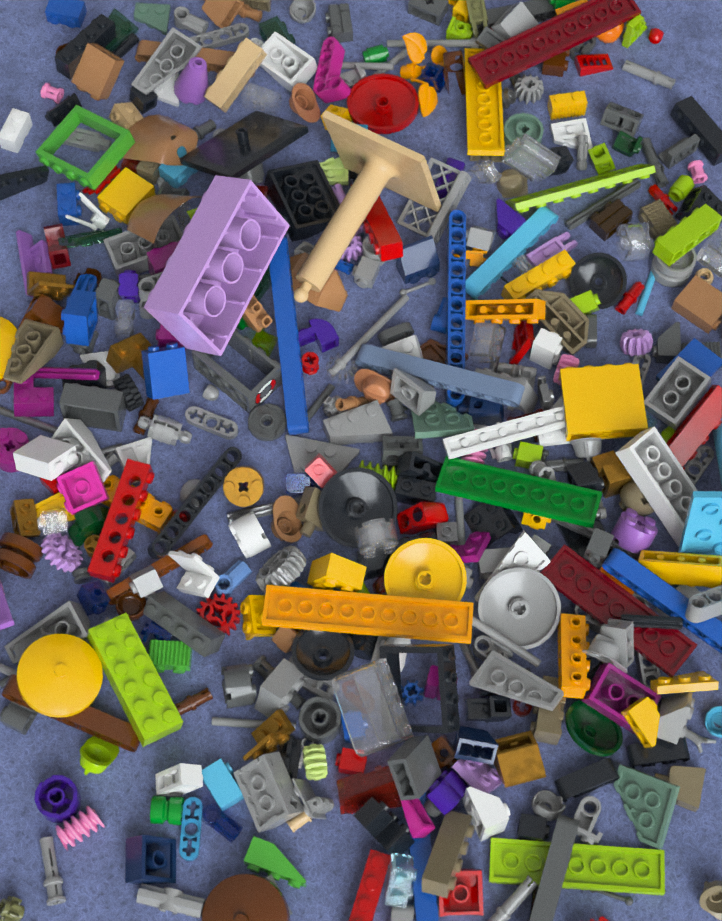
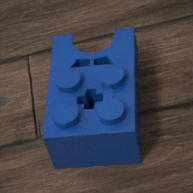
[61,274,98,346]

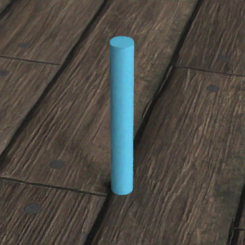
[635,271,655,316]

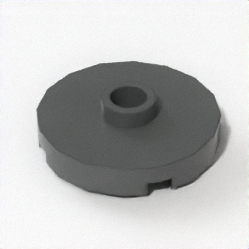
[248,403,287,441]

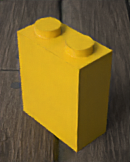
[97,167,156,225]

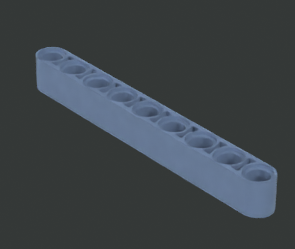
[355,344,525,407]

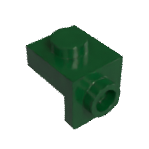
[611,130,643,158]

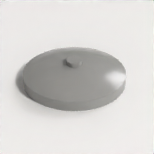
[478,567,561,650]

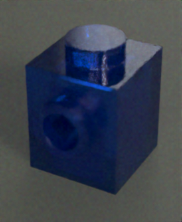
[76,580,110,616]

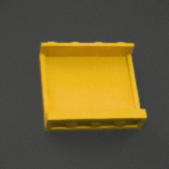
[558,363,648,441]

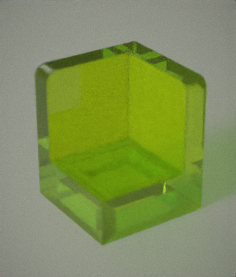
[252,328,278,357]

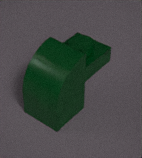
[67,506,109,547]

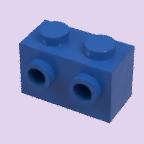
[57,182,82,226]

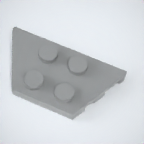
[285,434,360,479]

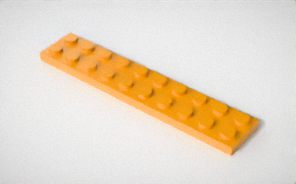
[262,585,474,644]

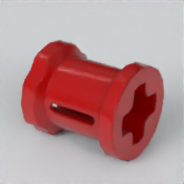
[302,352,319,375]

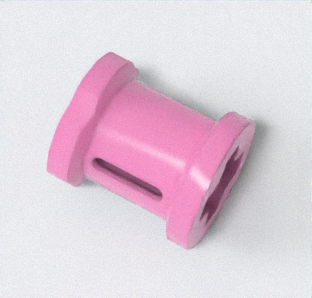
[41,83,64,104]
[687,160,708,184]

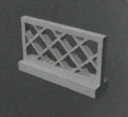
[397,157,472,243]

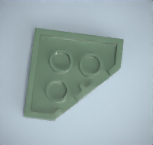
[410,401,474,439]
[614,764,680,849]

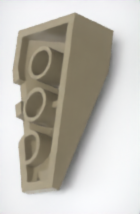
[3,319,64,384]

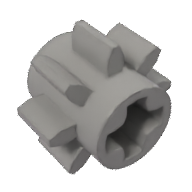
[323,395,346,418]

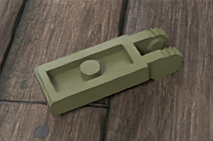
[466,0,488,38]

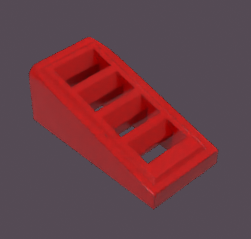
[574,54,613,77]

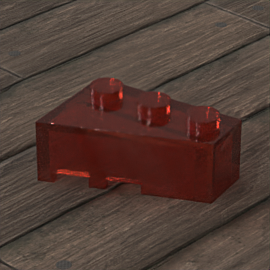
[337,765,402,815]

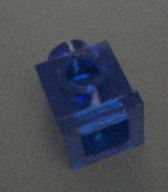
[420,62,445,93]

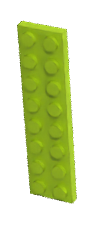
[505,163,656,213]
[489,838,665,896]

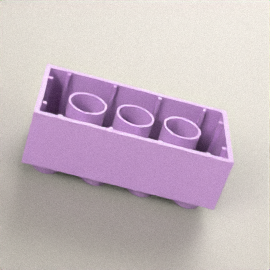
[144,175,290,356]

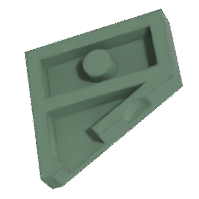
[134,3,171,35]

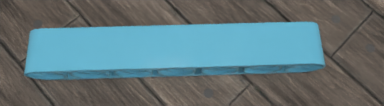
[466,206,559,300]

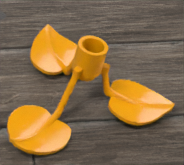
[400,33,447,117]

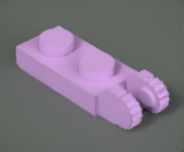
[526,232,577,267]

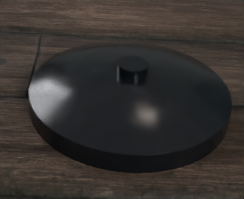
[317,467,398,548]

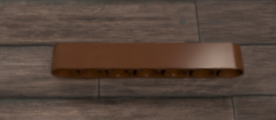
[1,674,140,752]

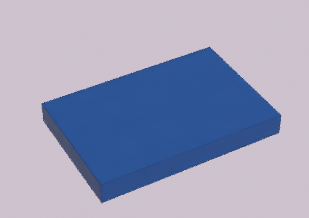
[656,338,722,381]

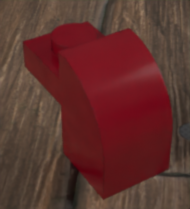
[44,223,71,269]

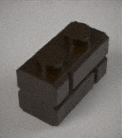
[589,199,633,242]

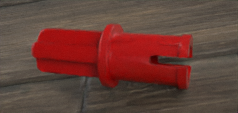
[648,184,678,216]
[615,282,645,315]

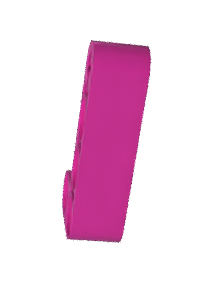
[313,36,351,103]

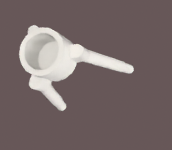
[65,192,110,231]
[489,422,513,463]

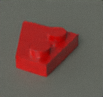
[509,320,535,365]

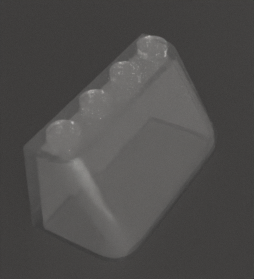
[332,658,414,757]

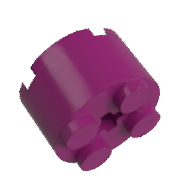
[0,428,29,473]

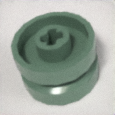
[504,113,544,160]

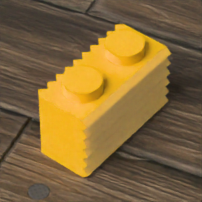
[547,90,588,120]

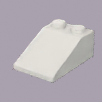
[260,32,317,93]

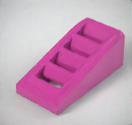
[399,796,435,838]

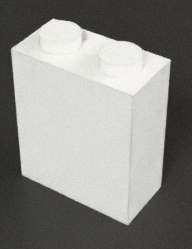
[13,435,79,481]

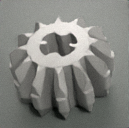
[513,74,544,105]

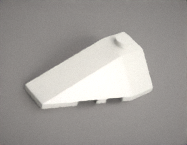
[51,418,112,483]

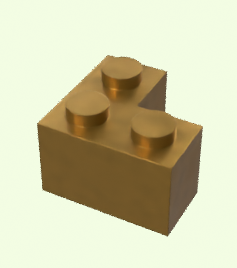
[106,332,152,380]
[590,450,632,498]

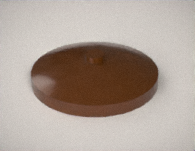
[202,874,290,921]

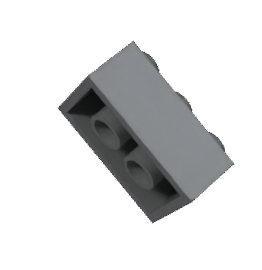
[644,356,711,430]

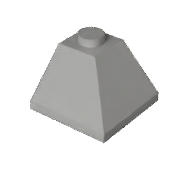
[390,368,436,416]

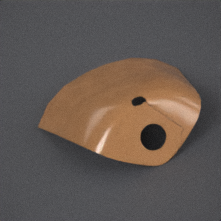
[123,114,198,166]
[127,194,202,244]

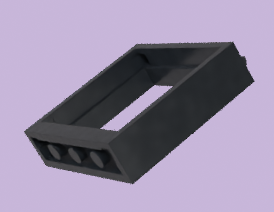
[379,644,460,734]

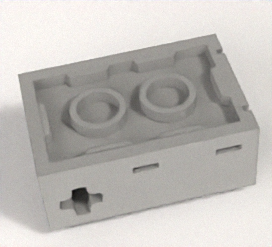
[234,752,304,832]

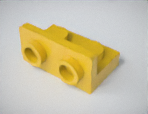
[240,595,276,640]

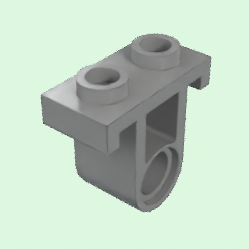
[563,796,603,845]

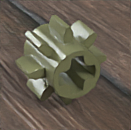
[0,896,25,921]

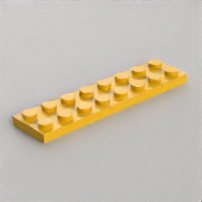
[464,48,505,156]

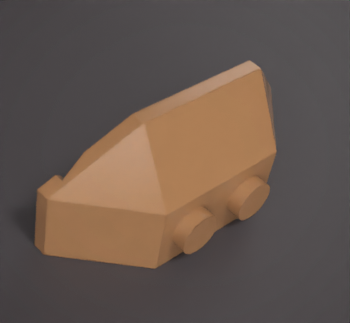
[290,252,348,312]

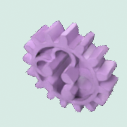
[41,532,83,573]

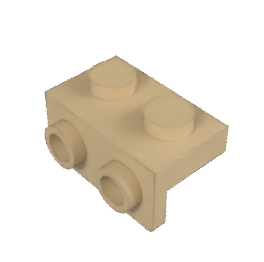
[109,102,143,130]

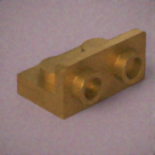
[9,499,40,538]

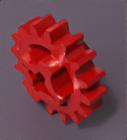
[196,593,241,636]

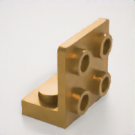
[27,271,75,301]
[243,709,295,761]

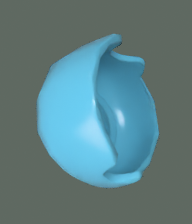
[704,706,722,738]

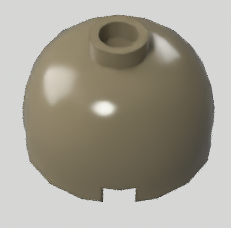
[619,479,655,517]

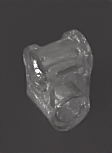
[467,159,502,184]

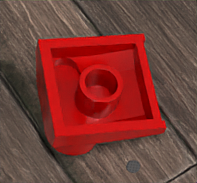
[438,869,484,917]

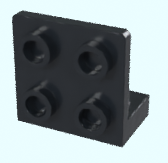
[675,185,722,236]
[464,503,523,548]

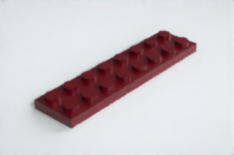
[540,544,698,678]

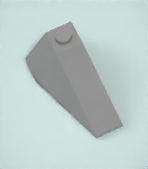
[131,27,202,95]
[4,600,90,664]

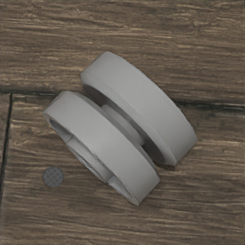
[650,248,697,287]

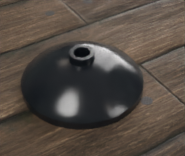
[570,253,627,309]
[291,629,355,681]

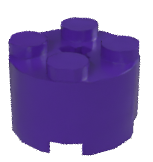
[34,775,81,823]

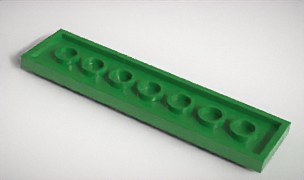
[435,456,602,529]

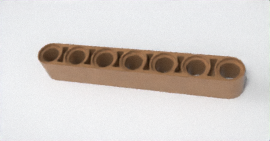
[135,40,255,78]

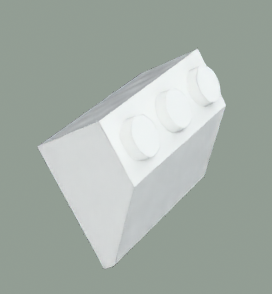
[463,787,511,842]

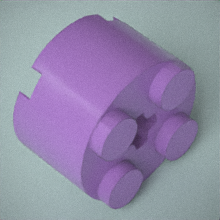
[611,508,658,554]

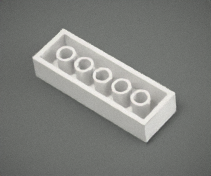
[616,426,698,547]

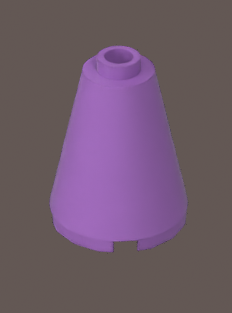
[174,57,209,105]

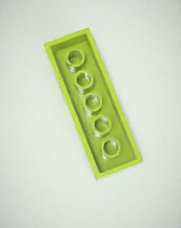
[87,613,183,747]

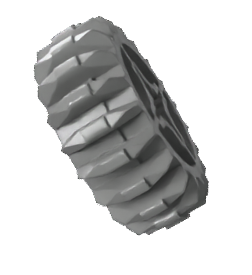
[256,545,307,593]

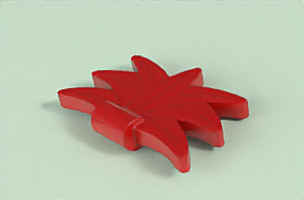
[82,166,121,195]

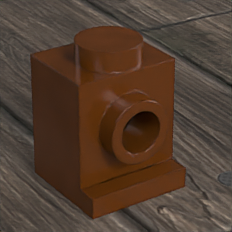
[431,734,458,769]

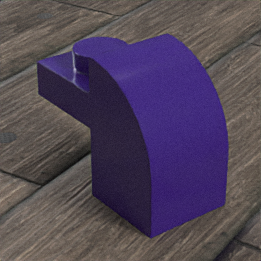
[298,319,339,353]

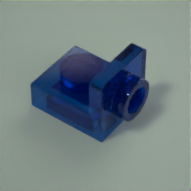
[286,473,314,494]
[141,620,172,642]

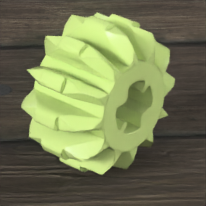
[303,744,328,781]

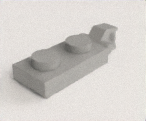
[63,128,112,152]

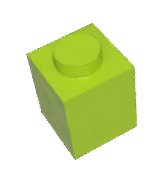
[570,290,601,316]
[512,441,543,469]

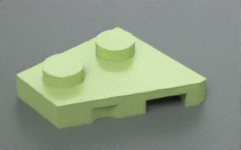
[319,157,349,185]

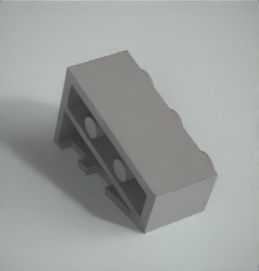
[323,400,393,445]

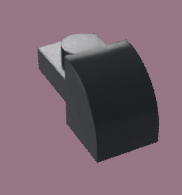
[465,696,512,723]

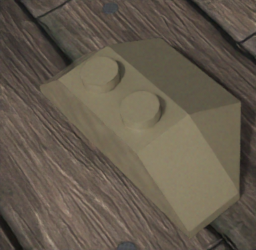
[525,289,589,356]

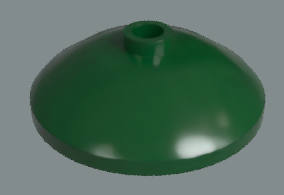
[565,700,623,756]

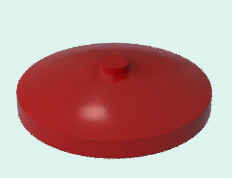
[347,74,419,134]

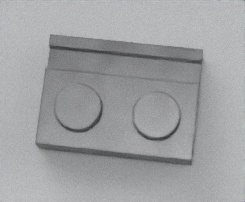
[538,375,554,411]

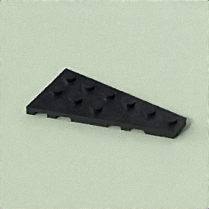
[0,166,49,201]

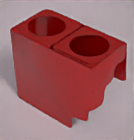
[397,502,449,535]

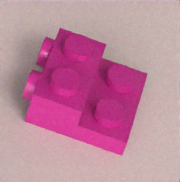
[57,461,110,515]

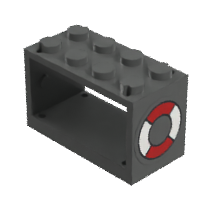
[192,329,282,414]

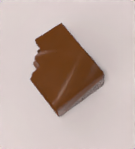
[443,50,465,95]

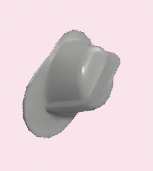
[570,437,603,461]
[582,634,628,673]

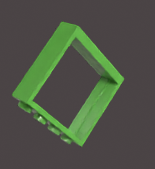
[36,105,135,190]

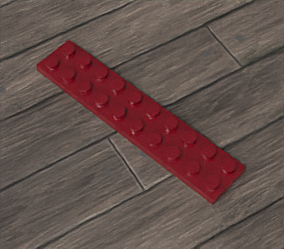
[468,0,641,89]

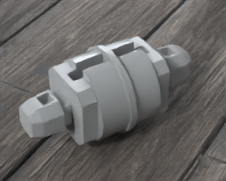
[138,414,192,446]

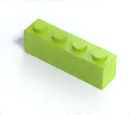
[653,204,722,266]

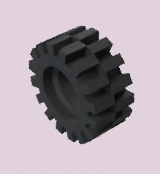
[113,374,144,412]

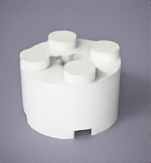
[228,511,271,559]

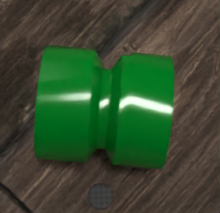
[150,795,184,825]

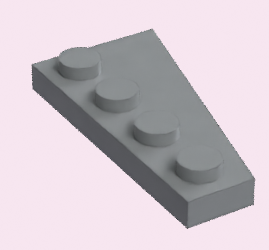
[469,650,564,711]

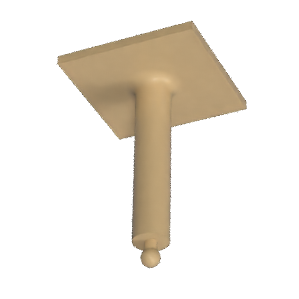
[293,110,442,303]

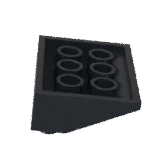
[264,160,340,242]

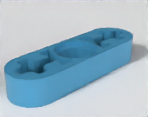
[179,797,203,861]

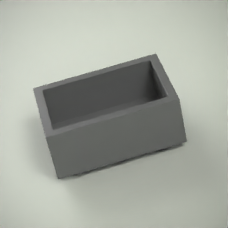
[59,383,126,432]

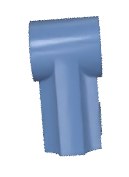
[215,560,252,598]

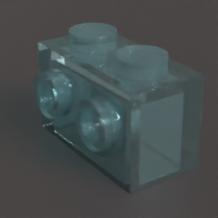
[384,853,417,908]

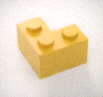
[307,553,366,592]

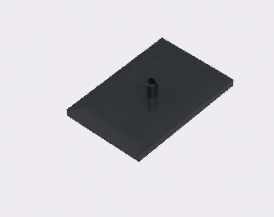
[179,110,309,178]

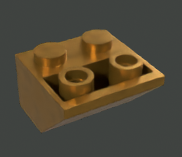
[494,730,546,788]

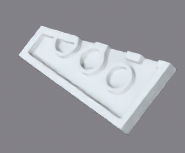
[474,531,551,602]

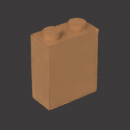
[71,43,124,101]
[671,275,722,334]

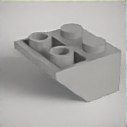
[657,692,695,744]

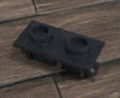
[45,93,82,127]
[279,735,302,782]

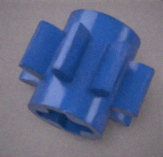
[401,680,424,707]

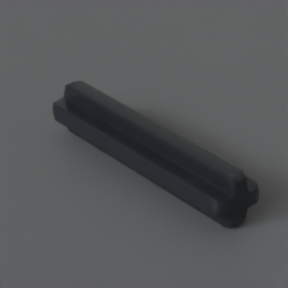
[620,614,683,630]

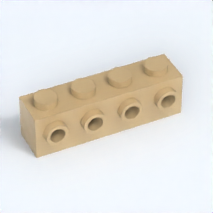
[204,38,267,113]

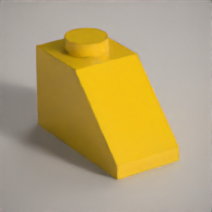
[621,697,660,748]

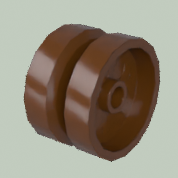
[0,532,43,579]

